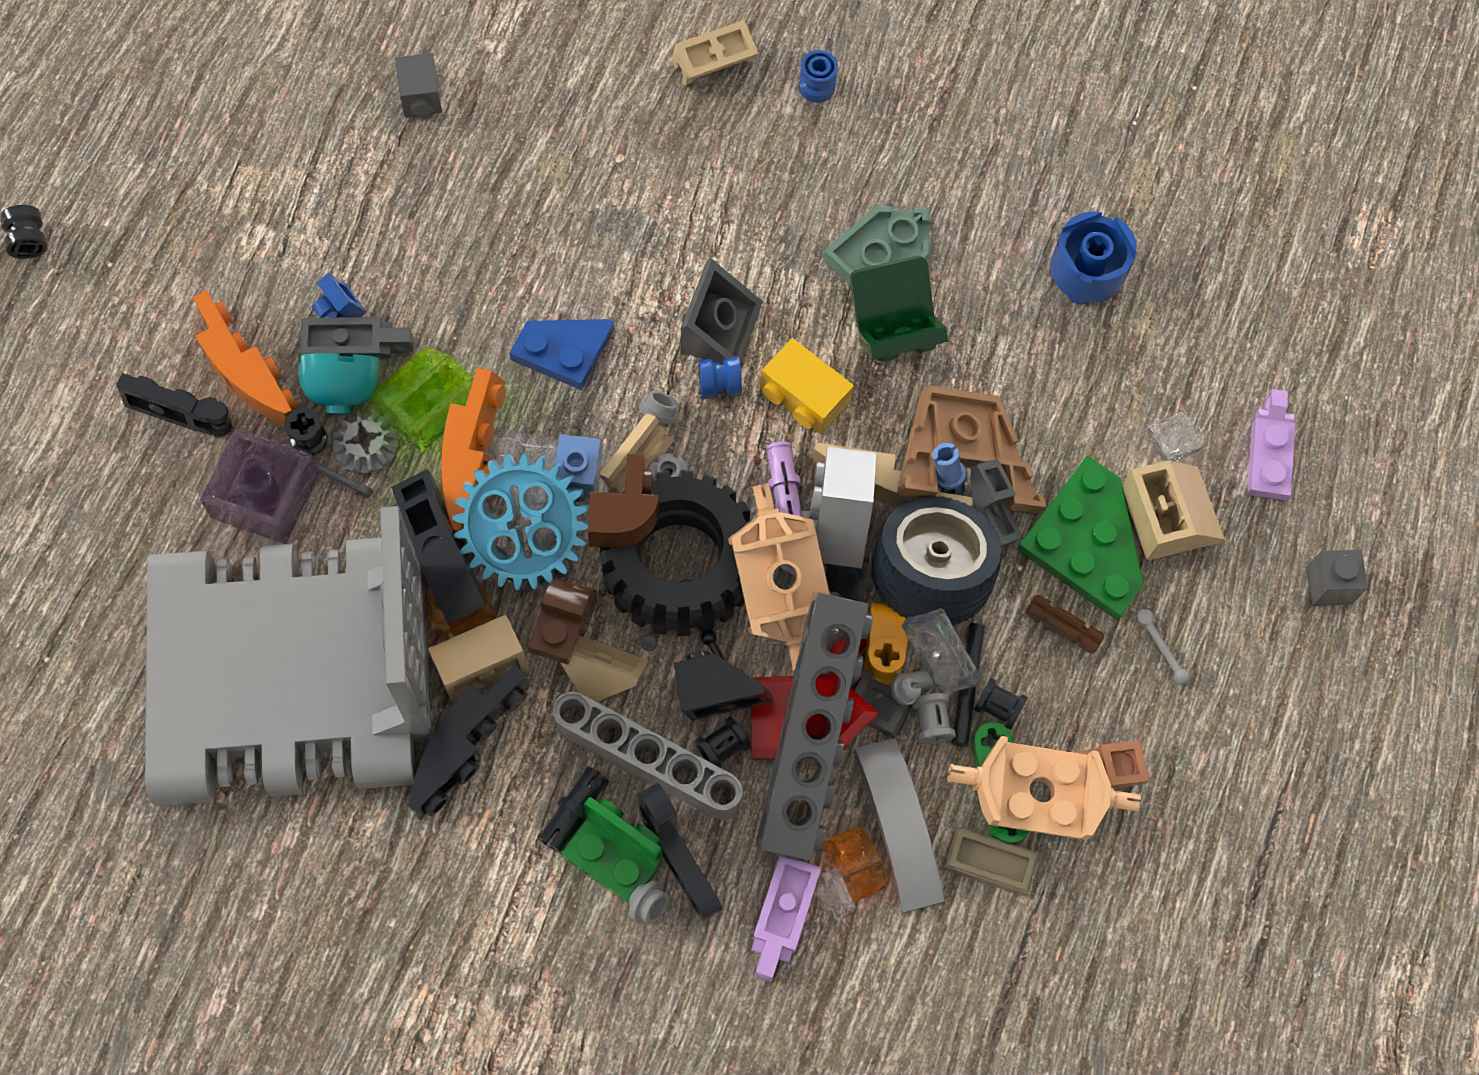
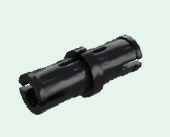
[537,766,609,853]

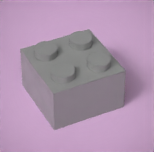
[809,447,877,568]

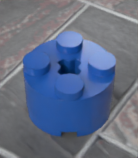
[1050,211,1137,305]

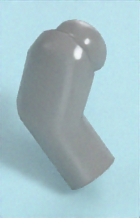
[891,670,933,705]

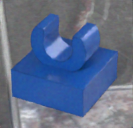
[311,273,367,318]

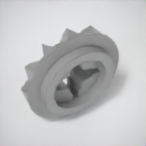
[332,411,398,473]

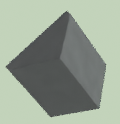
[681,259,763,365]

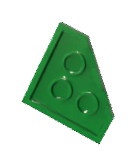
[1017,455,1143,621]

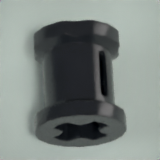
[284,407,328,456]
[973,677,1028,730]
[694,716,751,768]

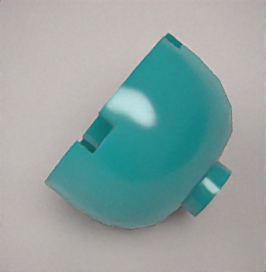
[298,353,379,415]

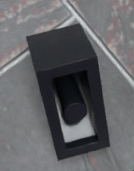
[674,651,773,721]

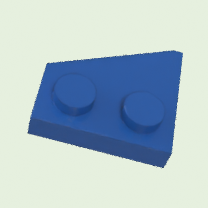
[509,319,614,390]

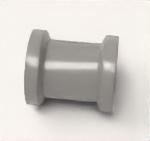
[912,693,956,744]

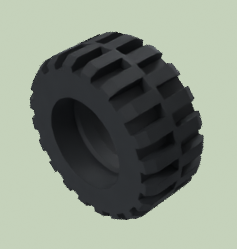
[600,470,751,637]

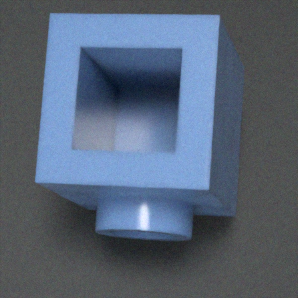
[554,434,602,502]

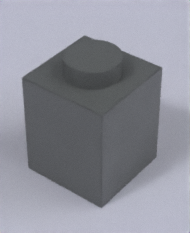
[395,53,442,117]
[1306,550,1368,606]

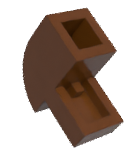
[588,454,659,548]
[528,577,598,665]

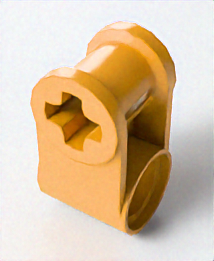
[864,602,912,686]

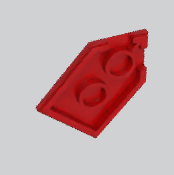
[751,674,879,760]

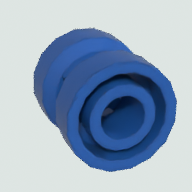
[799,50,838,103]
[699,357,742,399]

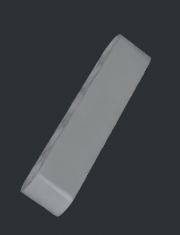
[553,692,743,820]

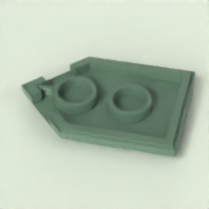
[821,206,931,286]

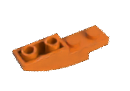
[193,290,299,426]
[441,368,506,532]

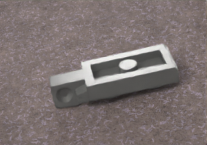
[299,317,414,360]

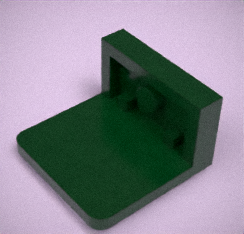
[850,255,948,361]

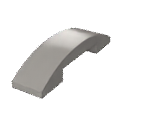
[854,738,944,914]

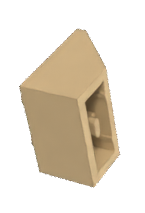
[1122,460,1225,561]

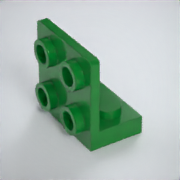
[561,797,662,905]

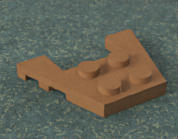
[897,385,1046,514]

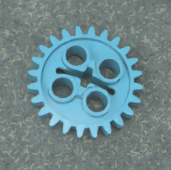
[452,453,589,590]

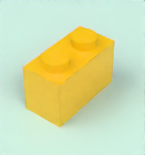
[760,338,854,435]

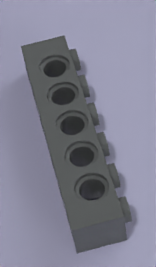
[755,592,872,861]

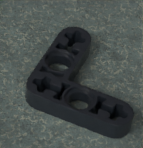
[637,782,723,921]

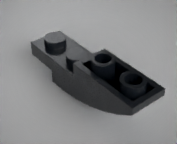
[391,469,487,625]
[409,665,528,821]

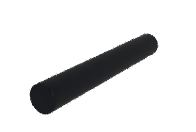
[951,623,985,747]

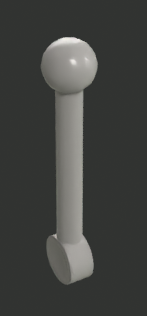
[1136,609,1190,685]

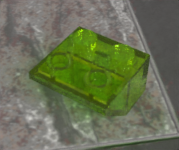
[368,346,474,453]

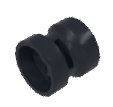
[0,205,47,259]

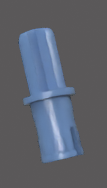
[932,443,966,496]

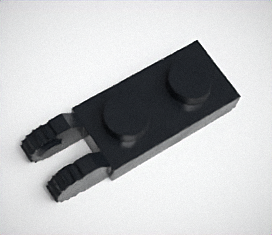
[116,373,233,438]

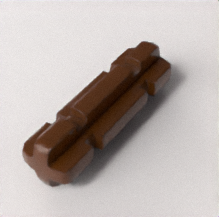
[1026,595,1104,654]

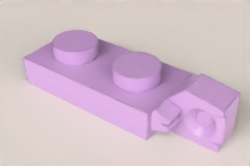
[1247,389,1296,501]
[751,854,821,982]

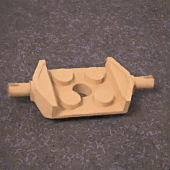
[728,483,830,671]
[948,736,1141,840]

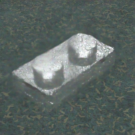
[902,608,981,694]

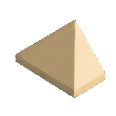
[560,636,649,702]

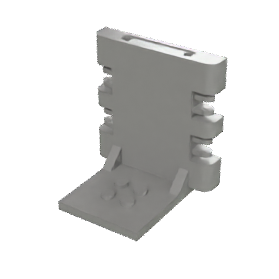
[145,506,432,806]

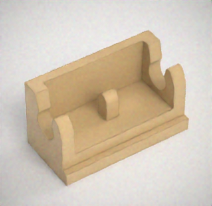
[672,20,759,86]
[428,614,529,705]

